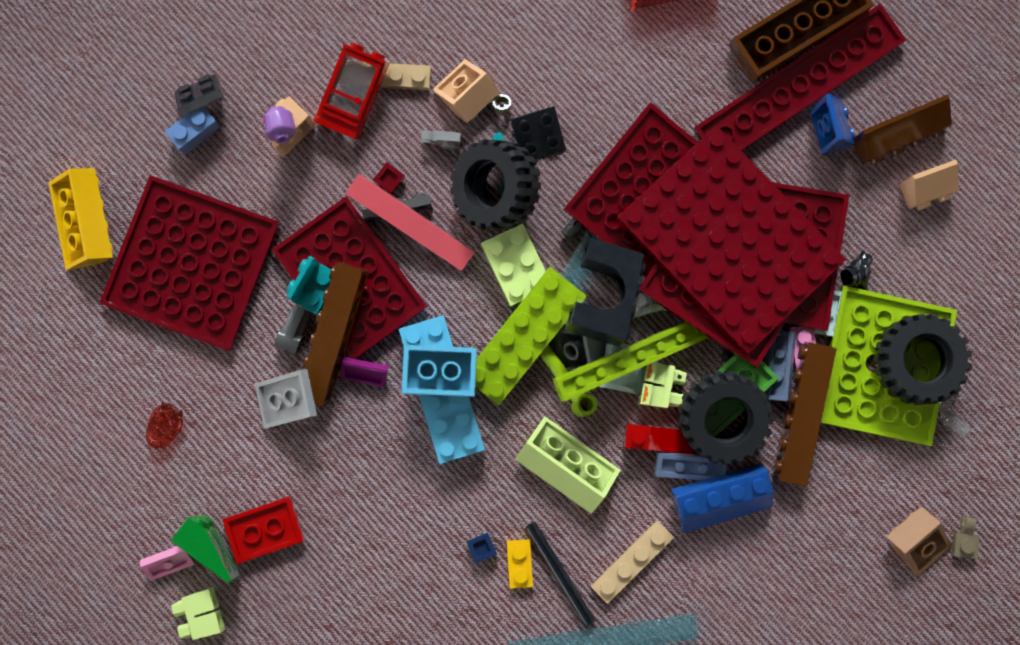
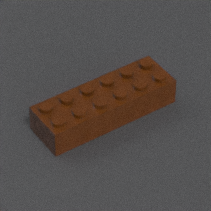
[729,0,874,83]

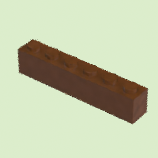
[303,263,369,406]
[773,341,837,487]

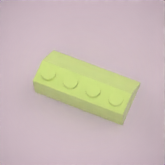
[515,417,621,514]

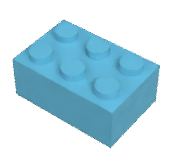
[402,345,477,397]

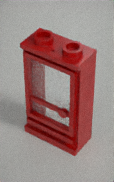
[313,42,390,140]

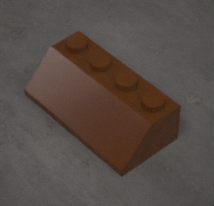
[853,94,952,166]

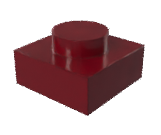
[373,162,405,195]

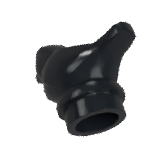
[840,250,873,291]

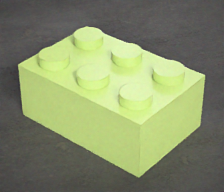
[481,224,546,309]

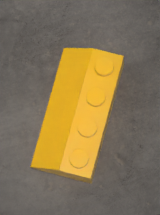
[48,168,113,270]

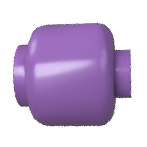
[263,106,296,144]

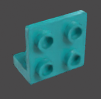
[286,256,331,315]

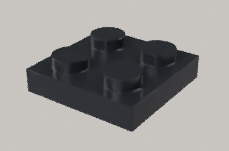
[174,73,224,116]

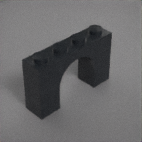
[565,238,645,347]

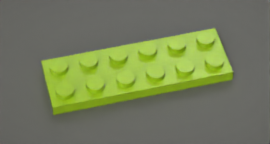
[475,266,587,405]

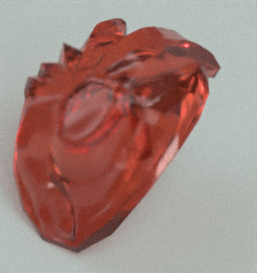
[146,402,184,449]

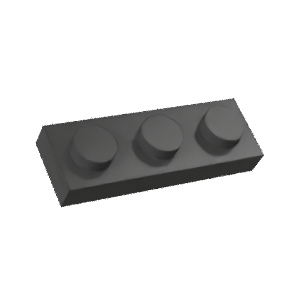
[362,193,432,223]

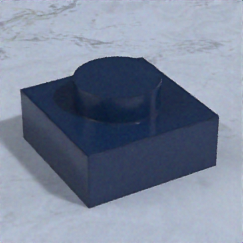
[466,532,497,564]

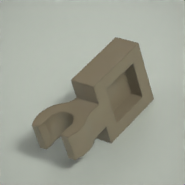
[951,516,980,559]

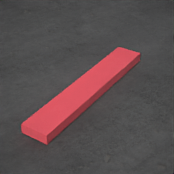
[346,174,475,271]

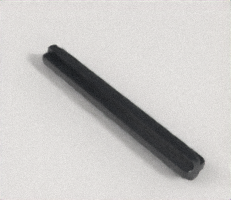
[525,522,595,626]

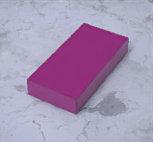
[340,357,389,388]

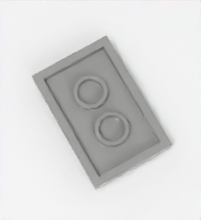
[255,369,317,429]

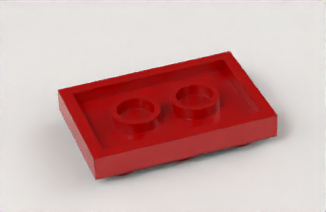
[222,496,305,564]

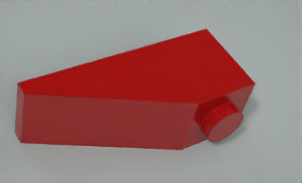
[623,424,693,454]

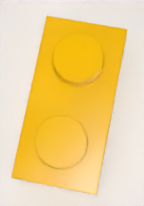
[507,539,533,589]

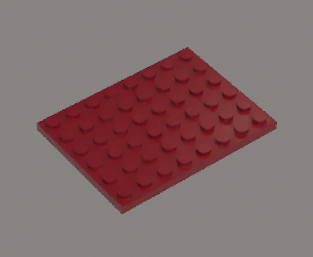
[616,125,846,355]

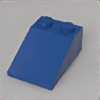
[810,94,855,155]

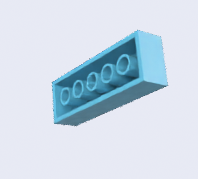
[399,315,485,464]

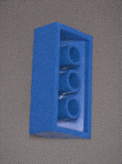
[671,463,773,533]

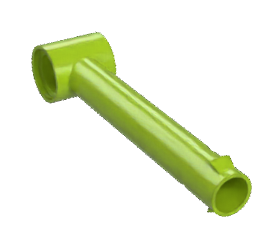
[539,344,597,417]

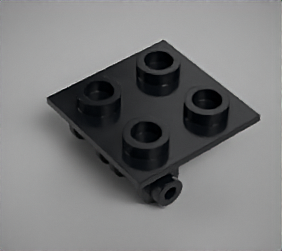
[511,106,566,159]

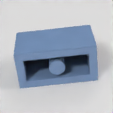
[165,106,221,155]

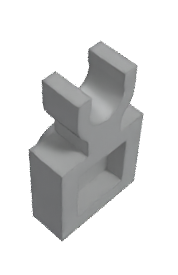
[421,130,461,149]

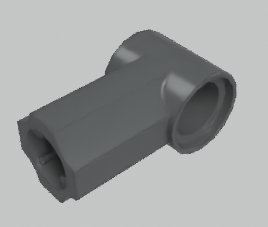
[274,305,312,355]

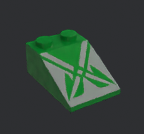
[171,514,240,584]

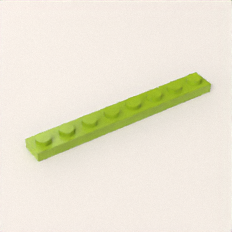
[553,322,708,402]

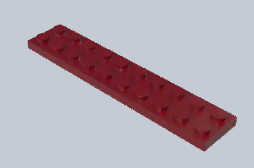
[693,3,907,151]

